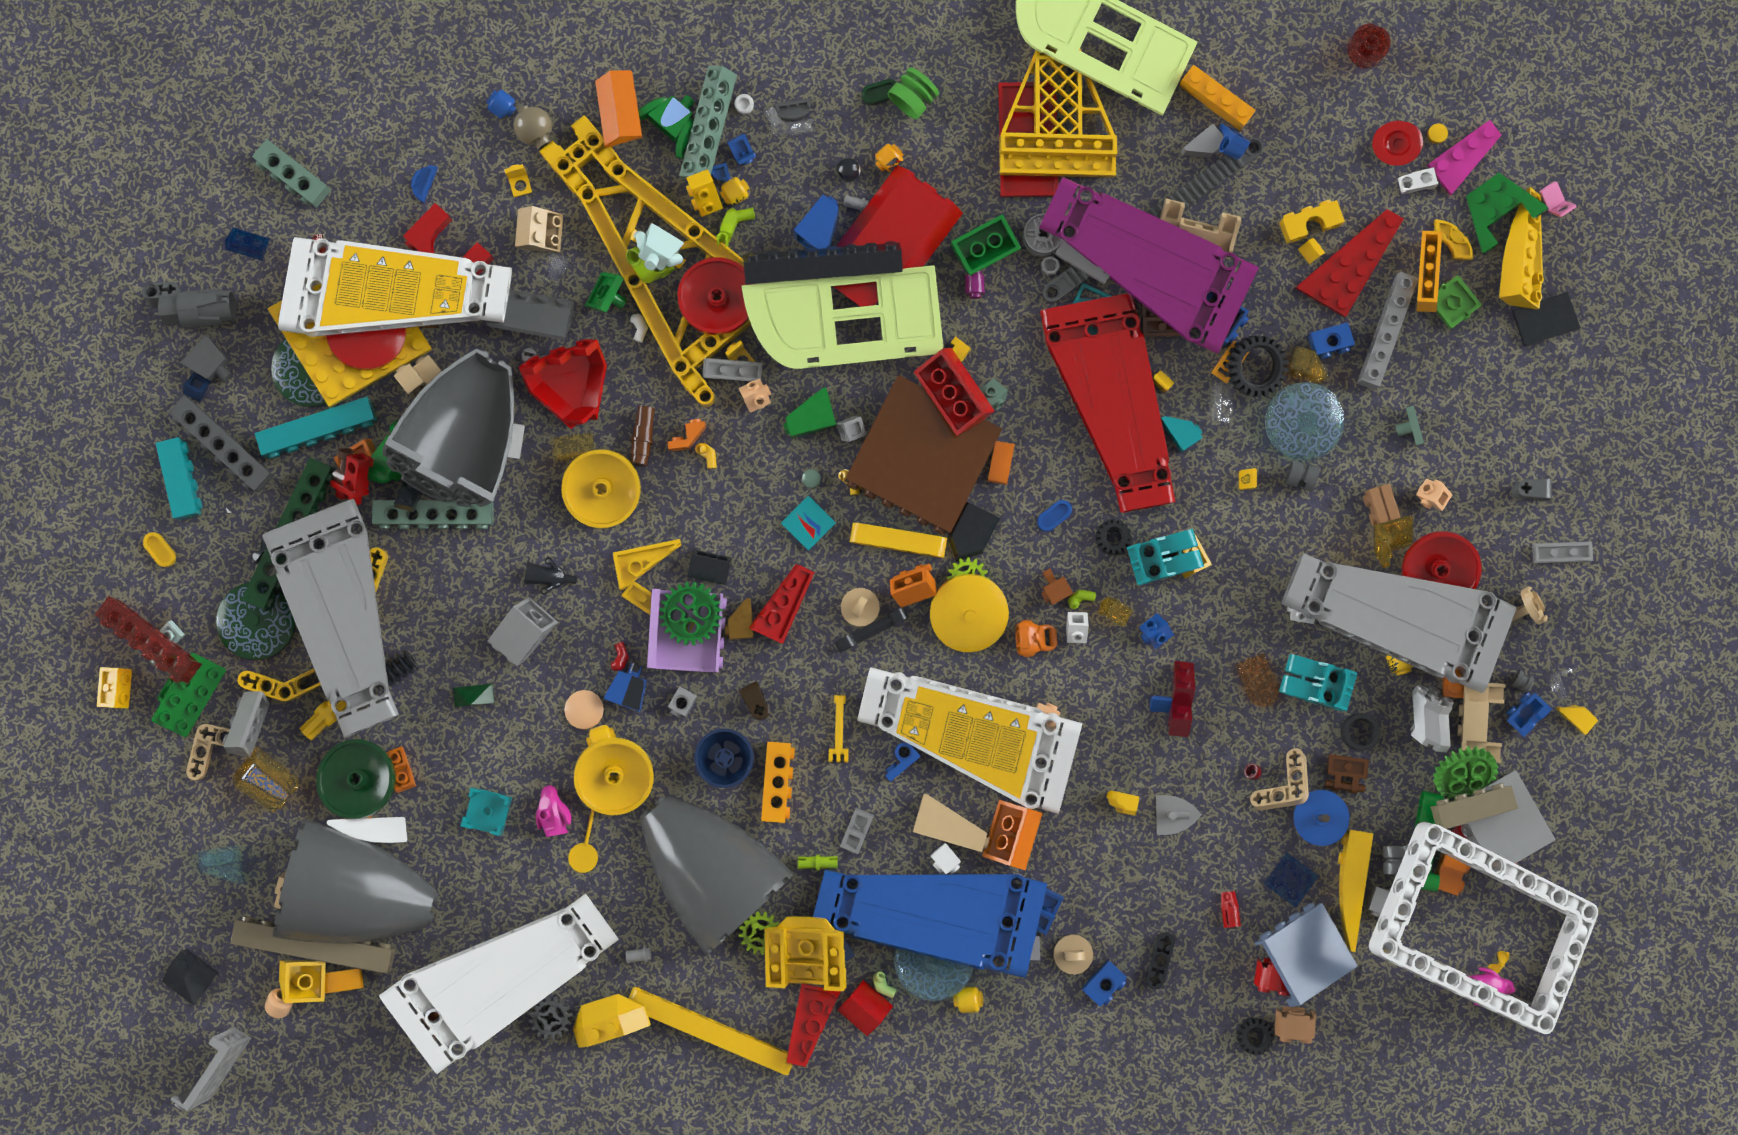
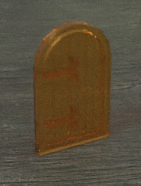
[1235,653,1279,707]

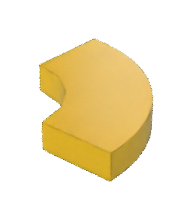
[1434,219,1473,260]

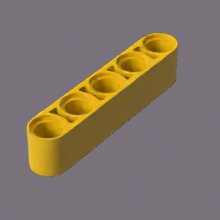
[849,523,947,558]

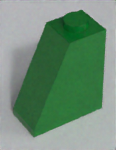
[783,387,836,439]

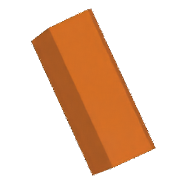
[595,70,642,148]

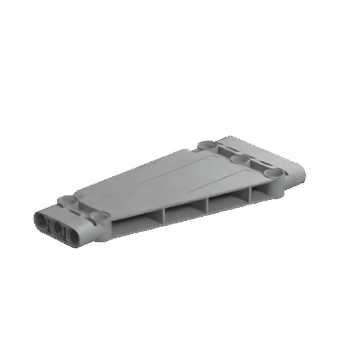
[262,499,399,738]
[1281,553,1516,693]

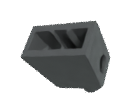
[181,335,232,382]

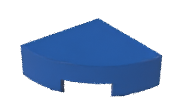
[711,163,731,183]

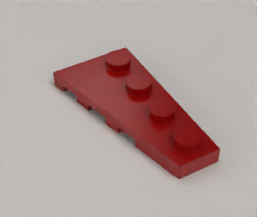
[749,564,815,644]
[786,983,841,1067]

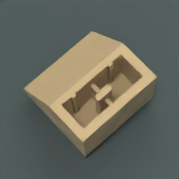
[515,206,563,253]

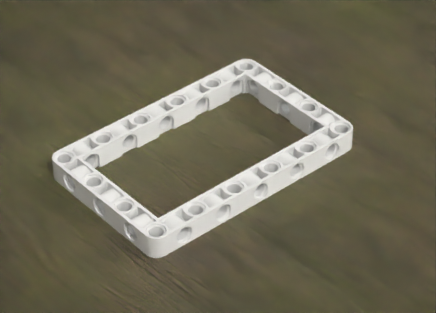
[1369,822,1598,1034]

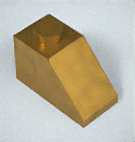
[725,598,754,640]

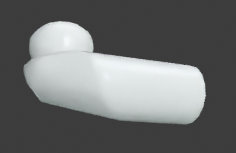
[630,313,648,343]

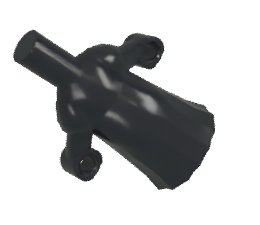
[524,557,577,595]

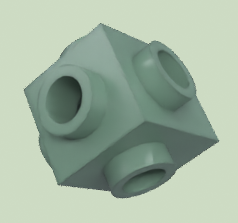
[979,378,1008,410]

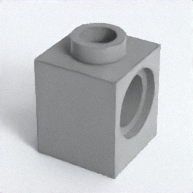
[836,416,867,442]
[668,686,698,718]

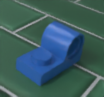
[1218,123,1250,160]
[885,743,921,782]

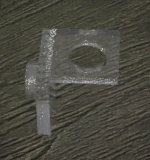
[1550,667,1578,700]

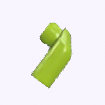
[1068,590,1096,609]

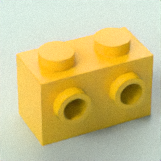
[686,169,723,217]

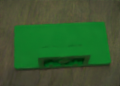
[151,652,226,737]

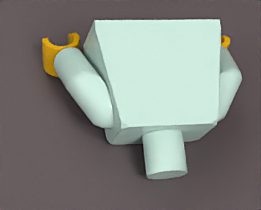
[630,223,686,270]

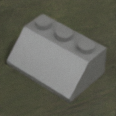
[223,691,270,758]

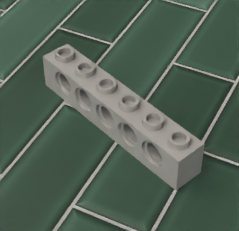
[1357,271,1419,390]

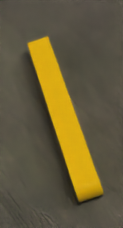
[629,987,793,1075]

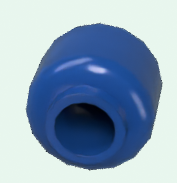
[486,90,516,119]

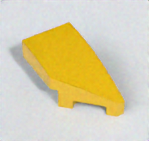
[1555,705,1598,735]

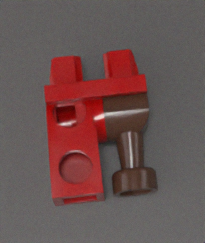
[330,448,374,505]

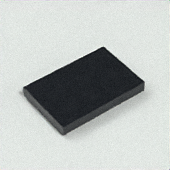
[1511,292,1581,347]

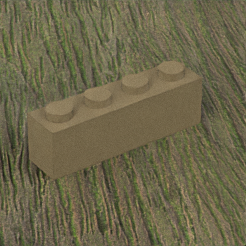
[1431,783,1519,829]

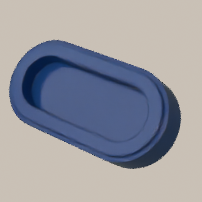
[1037,500,1072,532]

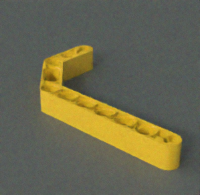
[237,547,388,702]

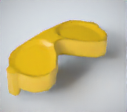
[1488,951,1510,974]

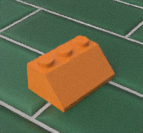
[982,800,1043,870]

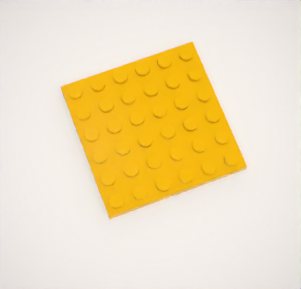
[267,284,432,408]

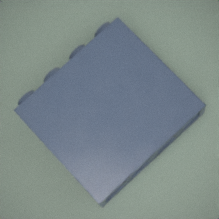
[1255,902,1357,1007]

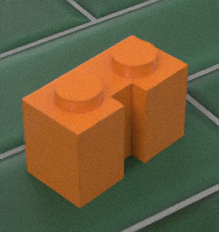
[1435,853,1470,896]

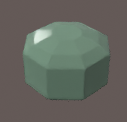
[802,469,821,489]

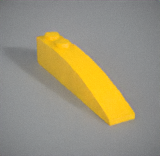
[1338,829,1373,952]

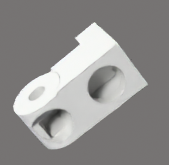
[1398,167,1438,194]

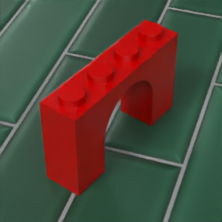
[403,203,494,275]

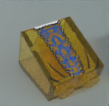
[232,745,299,813]

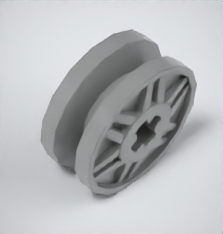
[1022,213,1063,257]

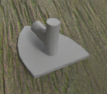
[1156,795,1202,835]

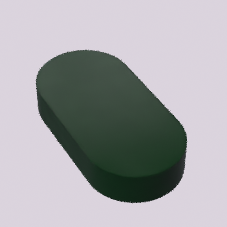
[862,79,896,105]

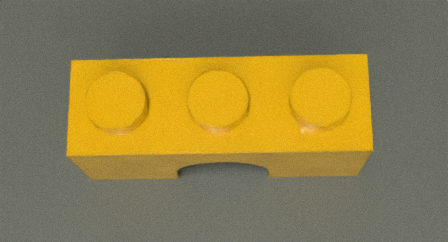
[1279,200,1345,244]

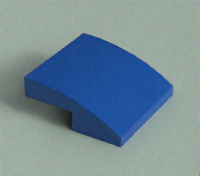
[1017,882,1064,935]

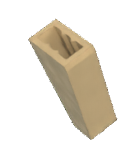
[913,794,989,852]

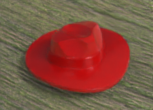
[1372,121,1423,166]

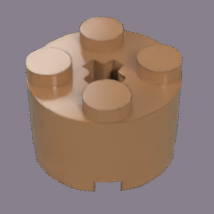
[1274,1006,1316,1044]

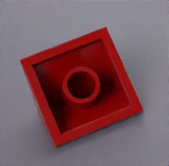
[838,980,893,1036]

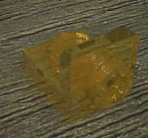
[1098,596,1133,627]

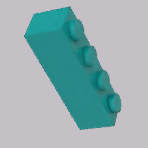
[155,437,203,521]

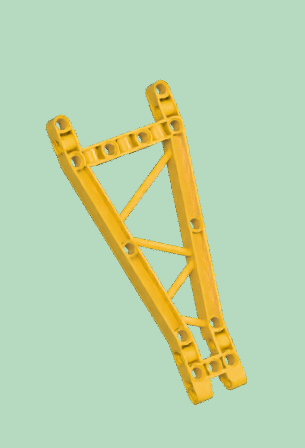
[539,115,770,407]

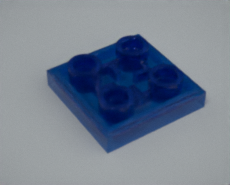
[1263,852,1319,908]

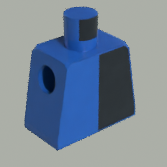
[604,663,647,712]

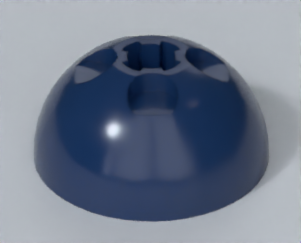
[694,729,754,788]

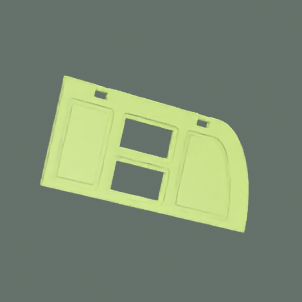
[1016,0,1197,116]
[742,265,944,369]

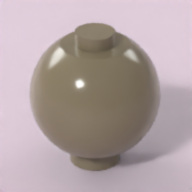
[513,105,552,150]

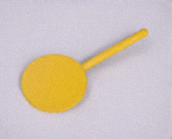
[568,809,598,873]

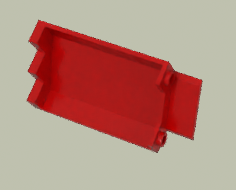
[832,165,963,307]

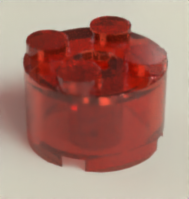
[1347,23,1391,68]

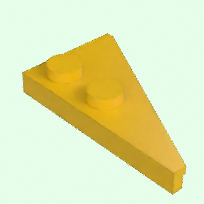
[613,539,682,590]

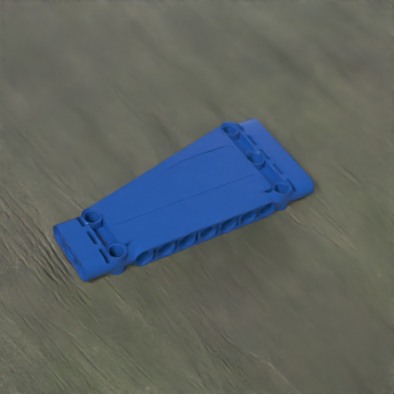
[813,870,1047,978]

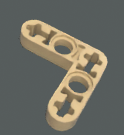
[186,724,230,780]
[1250,748,1309,810]

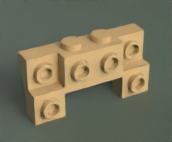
[1160,199,1241,259]
[1457,683,1505,763]

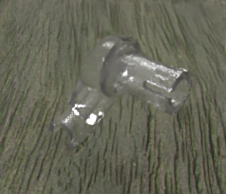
[763,107,818,137]

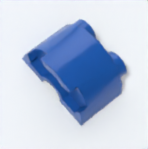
[1505,692,1552,737]

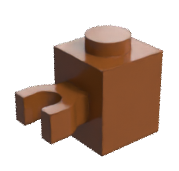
[1041,568,1073,606]

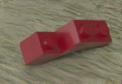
[1168,661,1196,737]

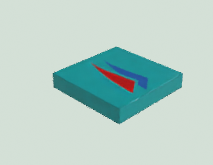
[781,496,836,551]

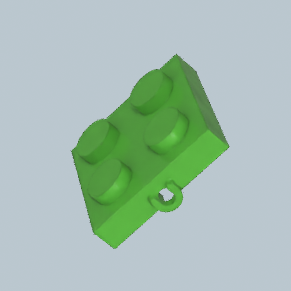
[1436,275,1482,329]

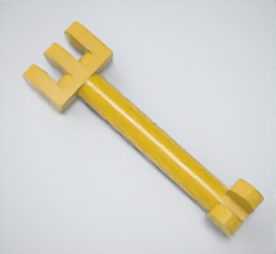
[829,695,849,763]

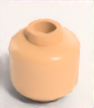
[265,988,293,1018]

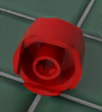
[1253,958,1290,996]

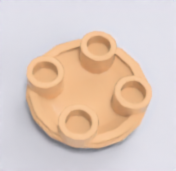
[564,690,604,729]

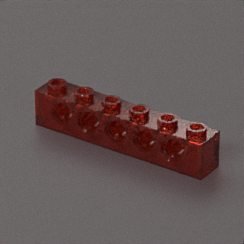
[95,596,202,684]

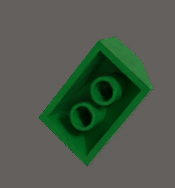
[950,214,1021,276]

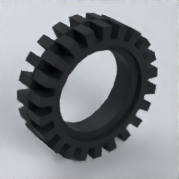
[1225,335,1289,397]

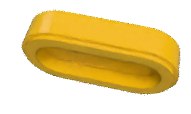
[143,532,176,567]

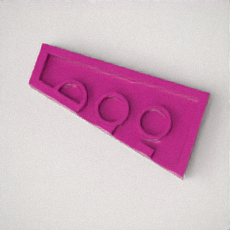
[1427,120,1501,196]

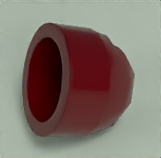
[1244,763,1262,780]

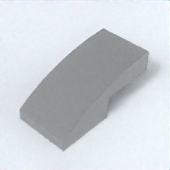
[840,808,874,854]

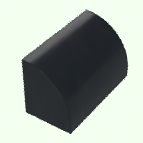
[687,549,732,585]

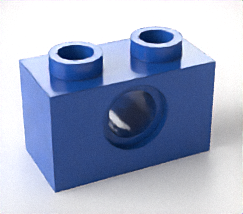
[1307,322,1355,360]
[1081,959,1127,1007]

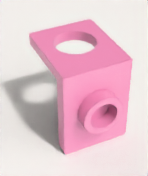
[1539,181,1576,217]

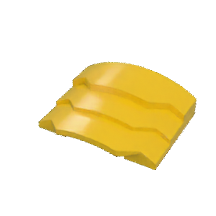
[764,916,846,991]

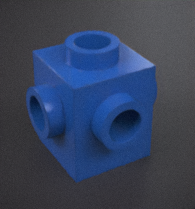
[1139,613,1174,649]

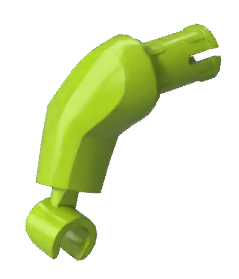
[717,207,755,246]

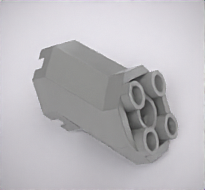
[1410,684,1454,753]

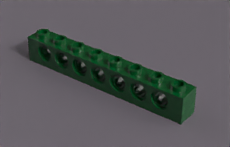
[241,458,335,612]

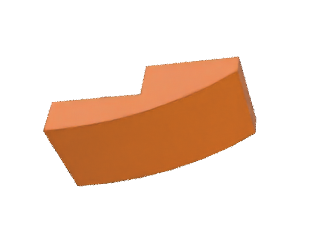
[988,441,1015,485]
[386,746,416,793]

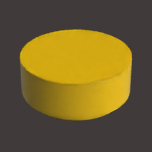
[1427,123,1448,144]

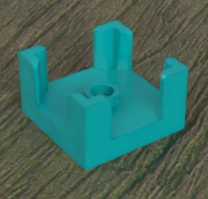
[461,787,512,836]

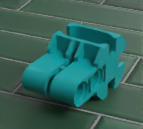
[1127,529,1204,586]
[1279,654,1357,712]

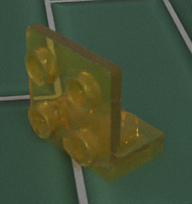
[1374,515,1413,568]

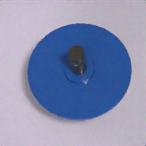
[1293,790,1349,846]

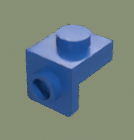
[726,133,756,166]

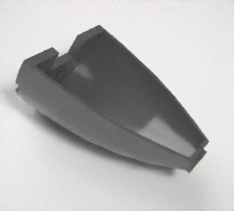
[382,348,514,507]
[640,796,794,955]
[273,819,439,944]

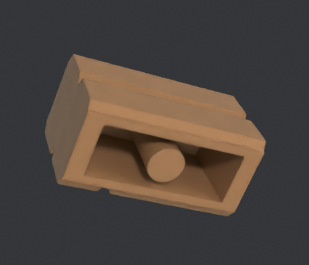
[1363,484,1402,529]

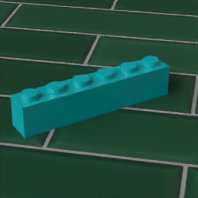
[254,397,378,459]

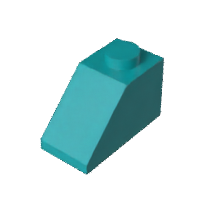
[1161,416,1203,453]

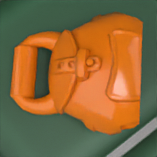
[1015,620,1058,658]

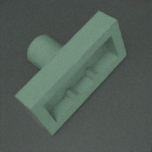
[1395,405,1424,446]

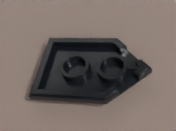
[948,502,1000,562]

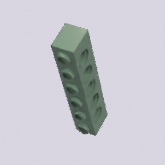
[679,66,737,180]
[372,500,494,529]

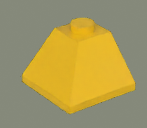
[279,960,326,1003]

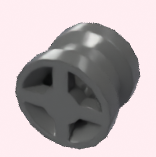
[1510,669,1534,694]

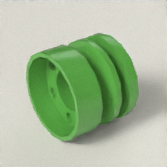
[887,67,939,120]

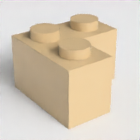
[394,355,442,399]

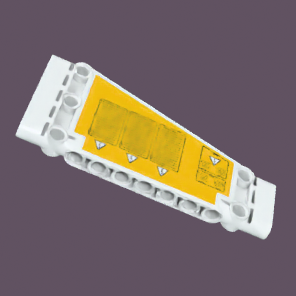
[857,667,1082,814]

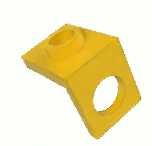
[504,164,532,198]
[725,341,756,362]

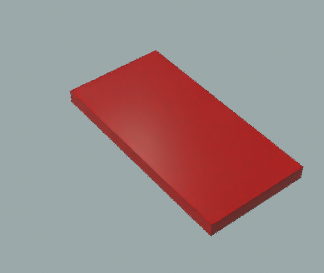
[998,82,1058,198]

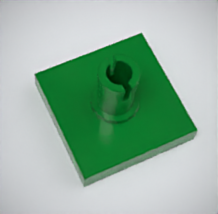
[585,272,627,313]

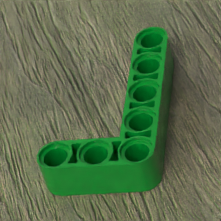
[1413,790,1444,892]

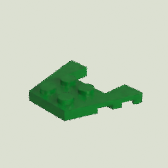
[1466,173,1549,254]

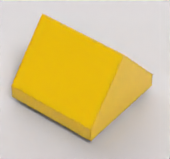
[1298,238,1325,265]

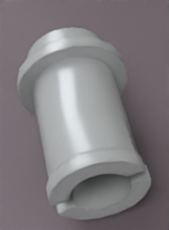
[843,195,869,213]
[626,946,652,964]

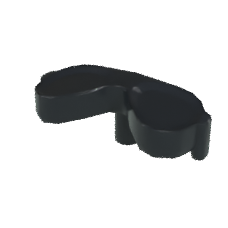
[251,540,266,564]

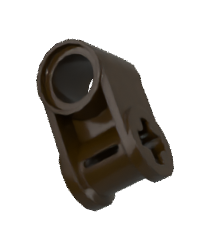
[739,681,770,720]

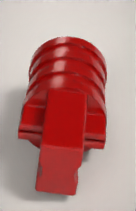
[1221,891,1241,928]

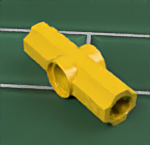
[299,700,347,741]

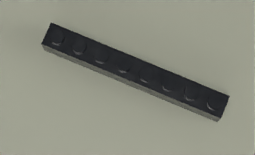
[743,241,903,284]

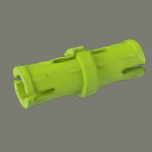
[798,855,838,870]

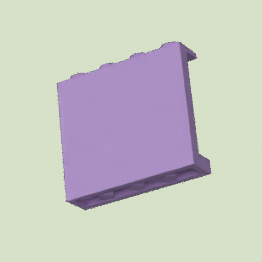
[647,589,727,673]

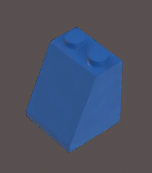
[794,194,839,249]

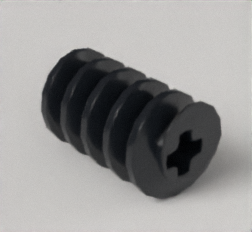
[381,649,419,690]

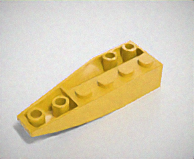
[1499,187,1544,309]

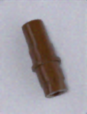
[630,406,655,467]

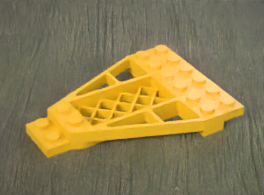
[999,46,1117,178]

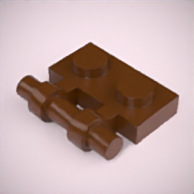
[1324,754,1369,794]

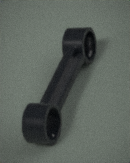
[834,607,909,653]

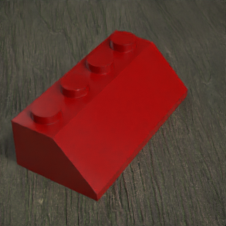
[914,348,995,436]

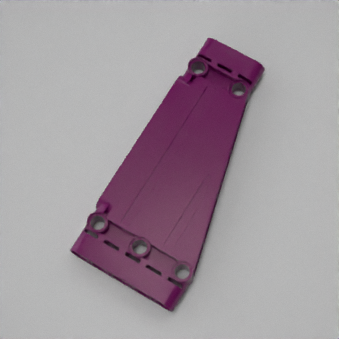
[1039,177,1259,354]

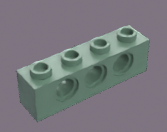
[252,139,331,208]

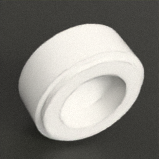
[734,94,754,115]

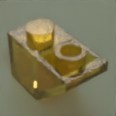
[1288,346,1328,384]

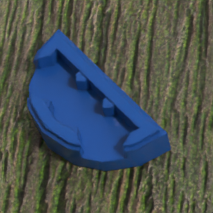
[411,165,438,203]

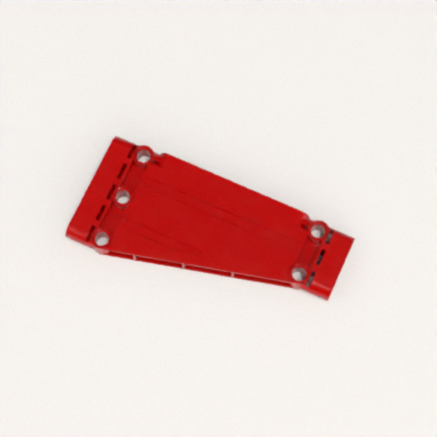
[1040,293,1176,513]

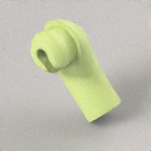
[873,971,897,998]

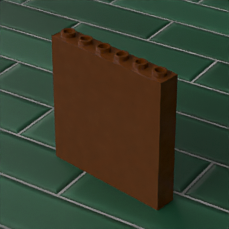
[844,375,1002,535]

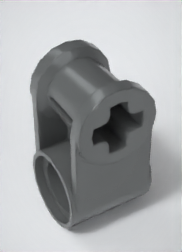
[1511,479,1552,501]

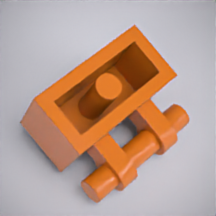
[890,564,937,608]

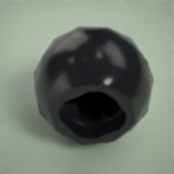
[836,158,860,182]

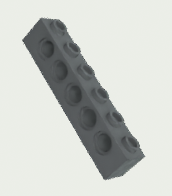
[168,395,275,493]

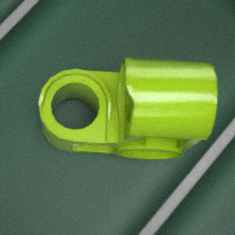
[626,246,675,283]

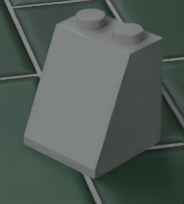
[488,597,558,666]

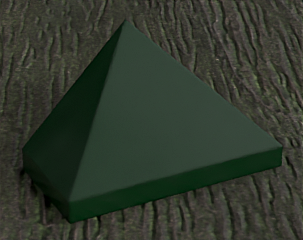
[453,683,494,707]

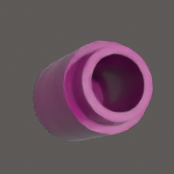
[965,270,985,299]

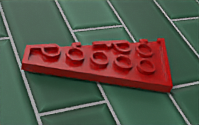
[1295,209,1404,318]

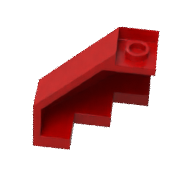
[519,339,607,429]

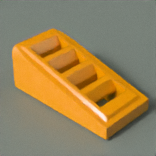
[1211,341,1250,384]

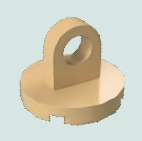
[1512,587,1547,625]
[841,588,880,627]
[1053,934,1093,975]

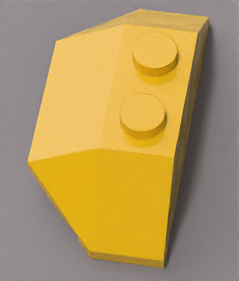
[573,994,651,1048]

